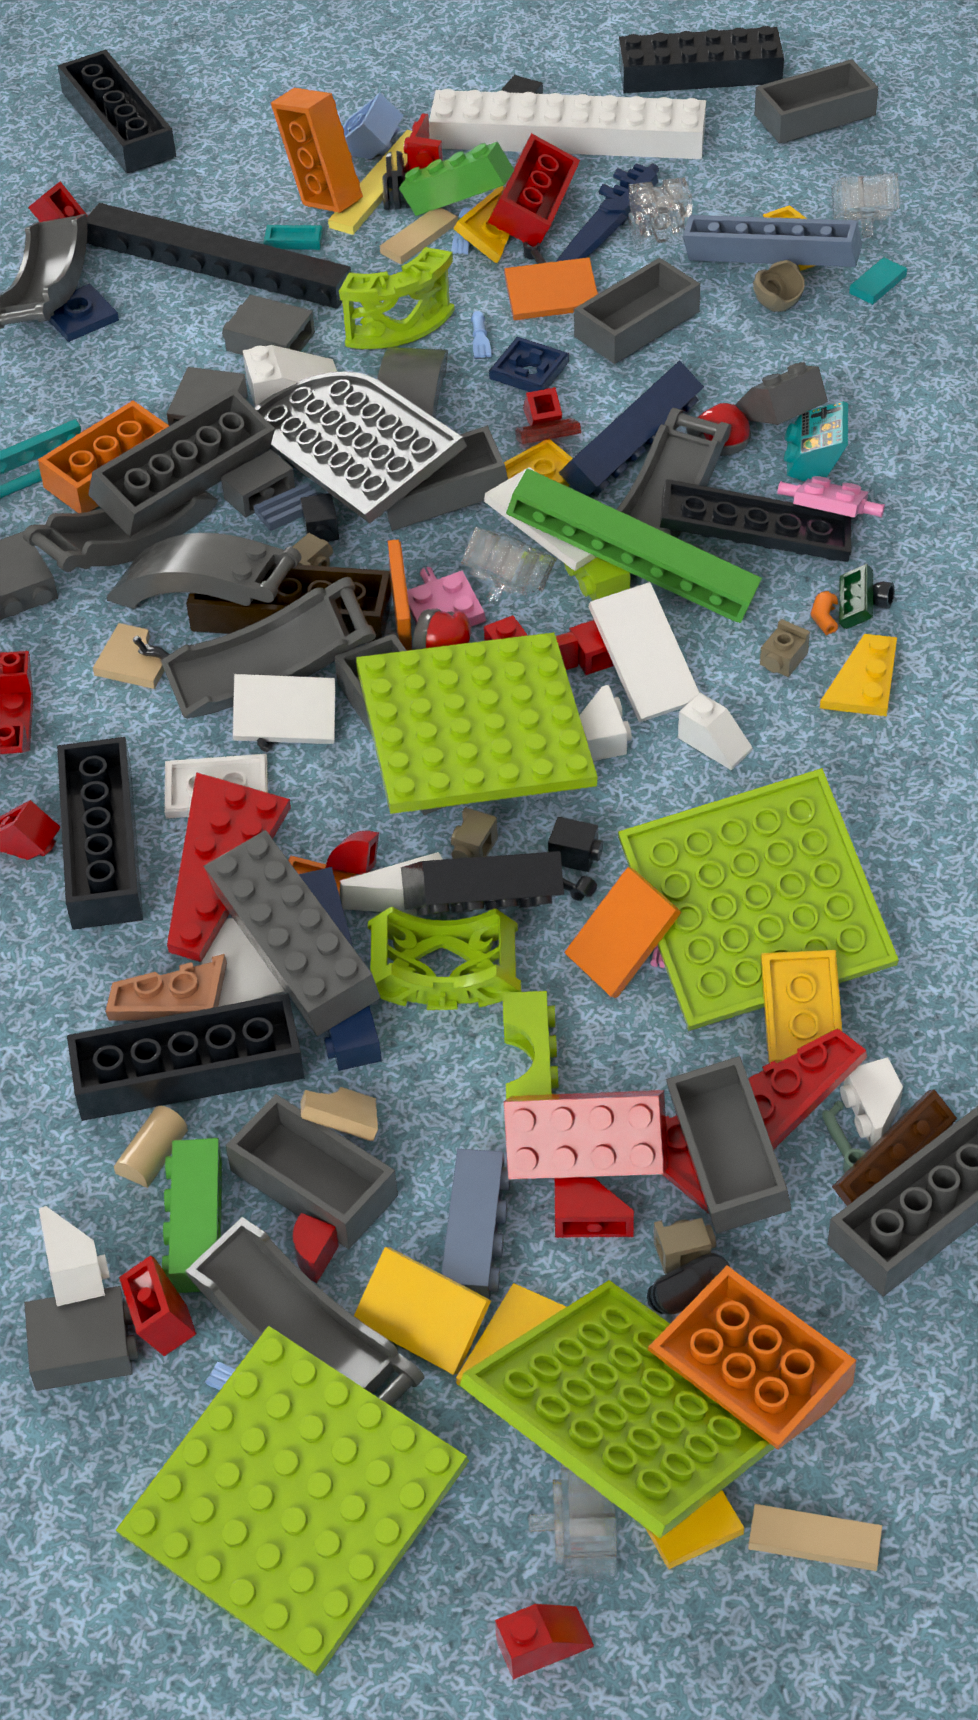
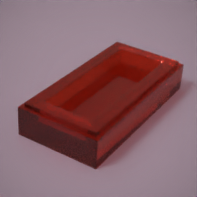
[515,418,581,444]

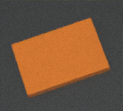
[504,257,598,320]
[388,539,413,651]
[564,867,682,998]

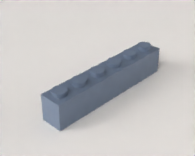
[683,215,862,267]

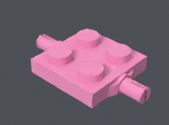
[777,476,885,518]
[407,567,486,643]

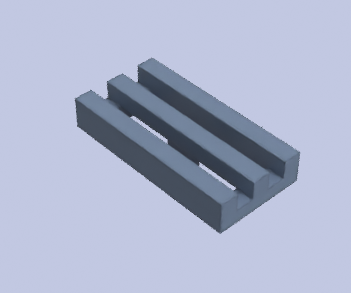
[254,482,317,531]

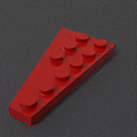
[167,772,291,962]
[662,1028,867,1214]

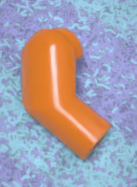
[810,591,838,635]

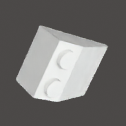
[243,345,337,407]

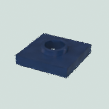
[49,283,119,342]
[489,336,569,392]

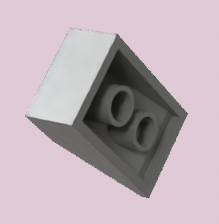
[735,362,828,425]

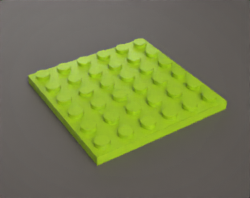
[356,632,598,814]
[618,768,899,1031]
[459,1280,775,1538]
[116,1326,469,1676]

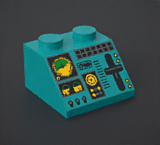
[784,401,848,482]

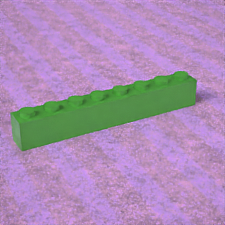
[506,468,762,623]

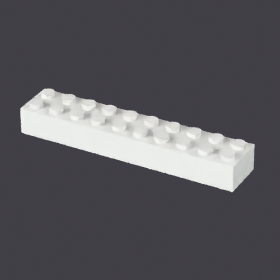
[429,89,706,159]

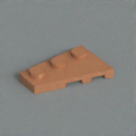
[105,954,227,1021]

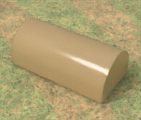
[114,1106,188,1188]

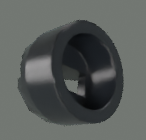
[873,581,895,608]

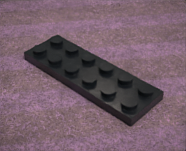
[660,479,851,562]

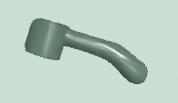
[822,1101,865,1173]

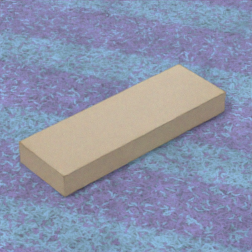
[380,208,458,264]
[748,1504,882,1571]

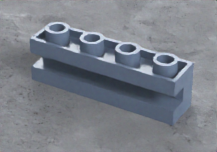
[441,1149,511,1299]

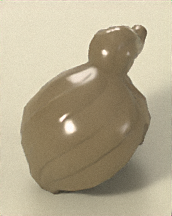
[753,260,805,312]

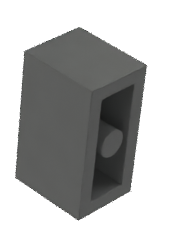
[221,450,295,518]

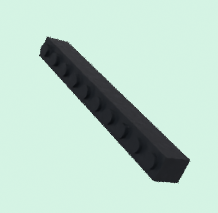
[87,203,351,309]

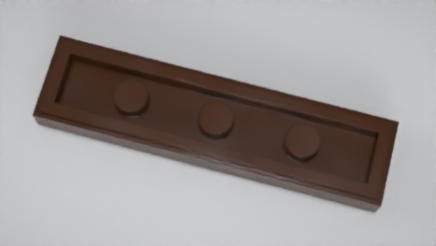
[832,1089,957,1206]

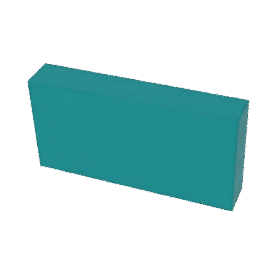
[264,225,323,250]
[849,257,907,305]

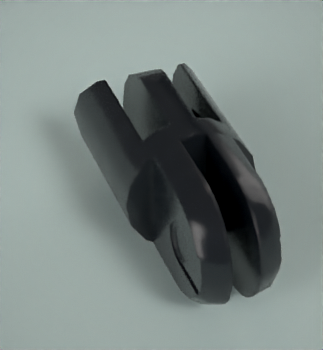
[382,151,411,210]
[647,1253,730,1315]

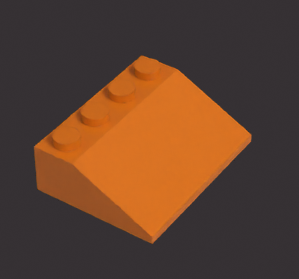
[648,1265,857,1450]

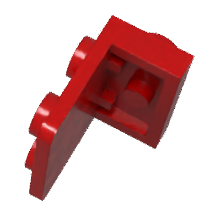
[403,113,443,173]

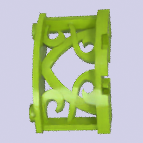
[339,247,455,350]
[368,907,521,1010]

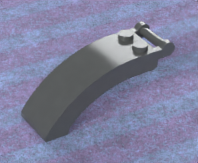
[0,214,87,329]
[377,347,448,419]
[616,407,732,538]
[23,491,218,572]
[107,533,302,609]
[161,577,376,719]
[185,1217,425,1406]

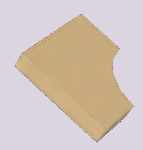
[93,623,165,689]
[300,1087,378,1141]

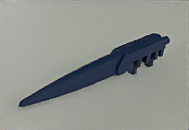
[556,163,659,262]

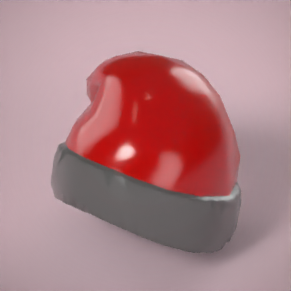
[686,403,751,456]
[413,609,471,650]

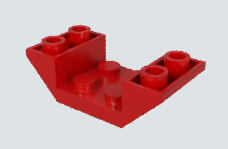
[0,651,33,754]

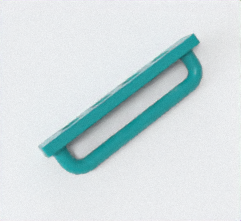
[0,419,81,499]

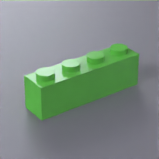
[399,141,514,216]
[162,1138,222,1293]

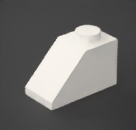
[678,693,753,770]

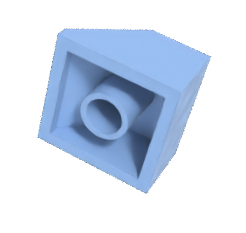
[343,93,403,159]

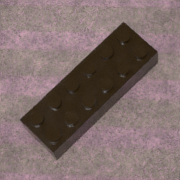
[186,565,392,643]

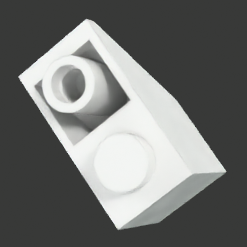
[579,685,632,761]
[840,1057,903,1147]

